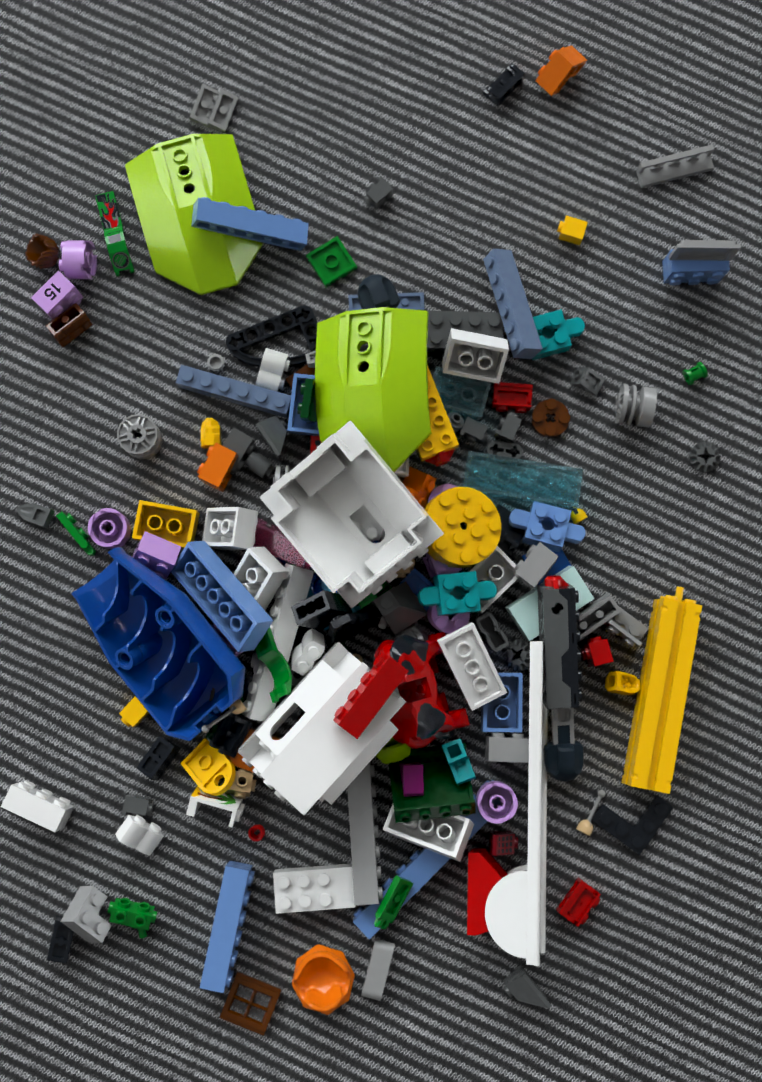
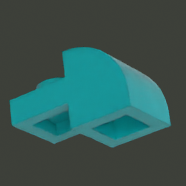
[442,738,476,785]

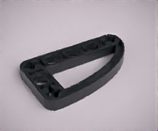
[226,305,317,367]

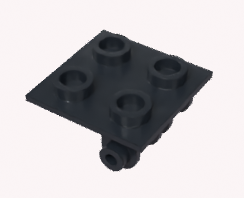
[496,504,525,556]

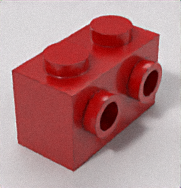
[581,636,614,667]

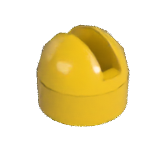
[571,508,588,524]

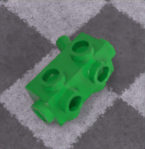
[107,898,158,939]

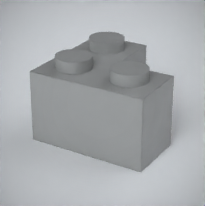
[514,542,559,590]
[485,732,529,763]
[60,886,112,943]

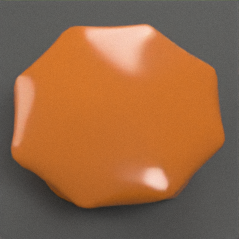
[292,944,355,1015]

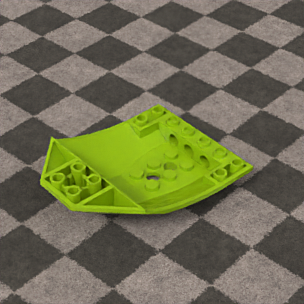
[125,134,264,295]
[315,307,432,472]

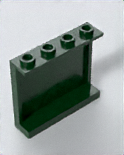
[389,743,476,823]

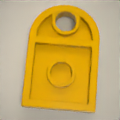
[180,738,236,796]

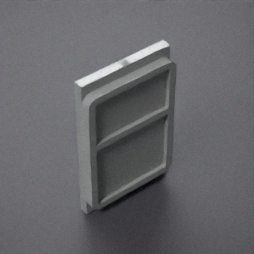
[669,240,741,261]

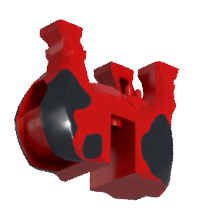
[373,632,470,749]

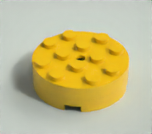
[425,487,501,568]

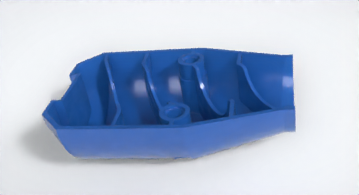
[72,547,246,741]

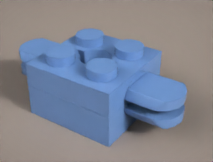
[509,501,585,552]

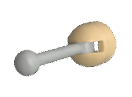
[202,699,247,733]
[576,790,605,836]

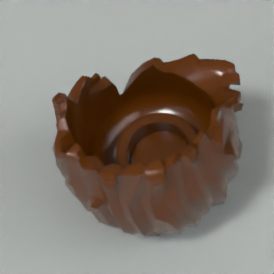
[25,233,60,269]

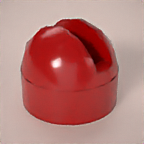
[248,824,265,842]

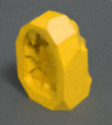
[200,418,221,449]
[605,671,640,695]

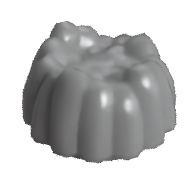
[207,354,225,372]

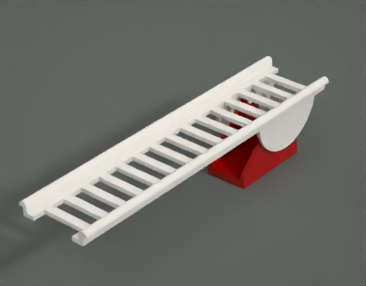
[467,641,548,966]

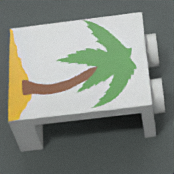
[186,786,245,828]

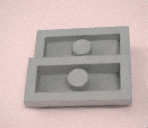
[189,83,238,132]

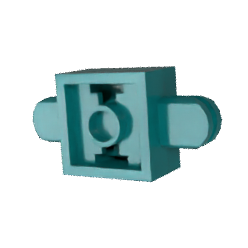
[532,309,585,360]
[417,571,497,616]

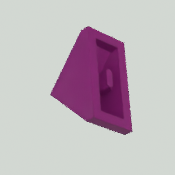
[399,762,424,797]

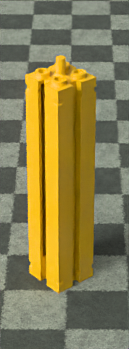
[621,586,702,794]

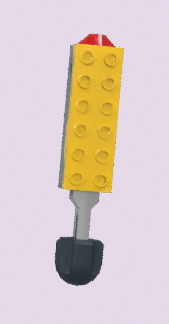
[357,274,459,466]

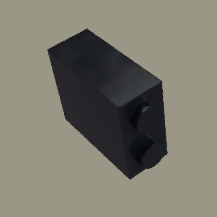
[291,590,353,630]

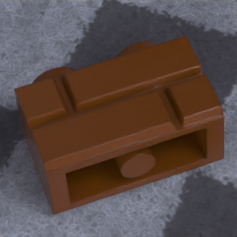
[45,303,93,348]

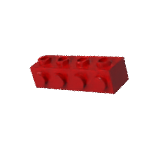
[333,653,409,739]

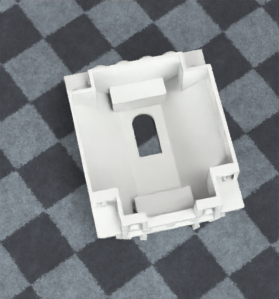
[259,420,444,608]
[238,642,406,815]

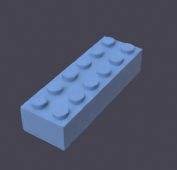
[171,541,274,652]
[200,861,255,993]

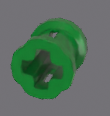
[682,362,708,385]

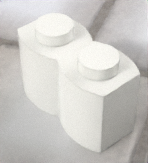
[255,348,290,392]
[291,629,325,676]
[115,815,164,856]

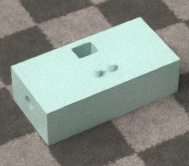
[505,565,594,641]

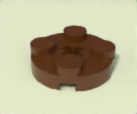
[531,398,570,437]

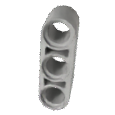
[361,939,395,1001]

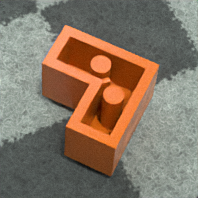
[535,45,587,96]
[197,443,238,492]
[402,466,437,509]

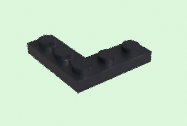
[591,795,674,855]

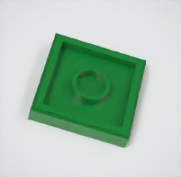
[306,236,357,288]

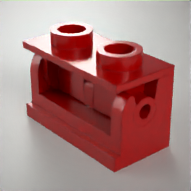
[492,382,533,413]
[556,877,601,927]

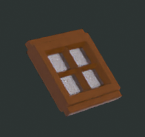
[219,971,282,1036]

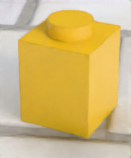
[557,215,588,246]
[119,696,149,727]

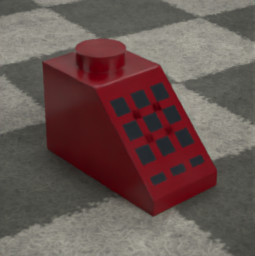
[489,830,518,856]

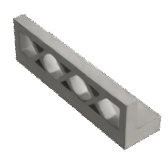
[636,144,714,188]

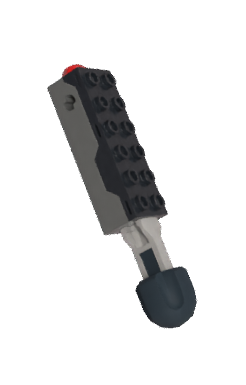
[537,576,584,782]

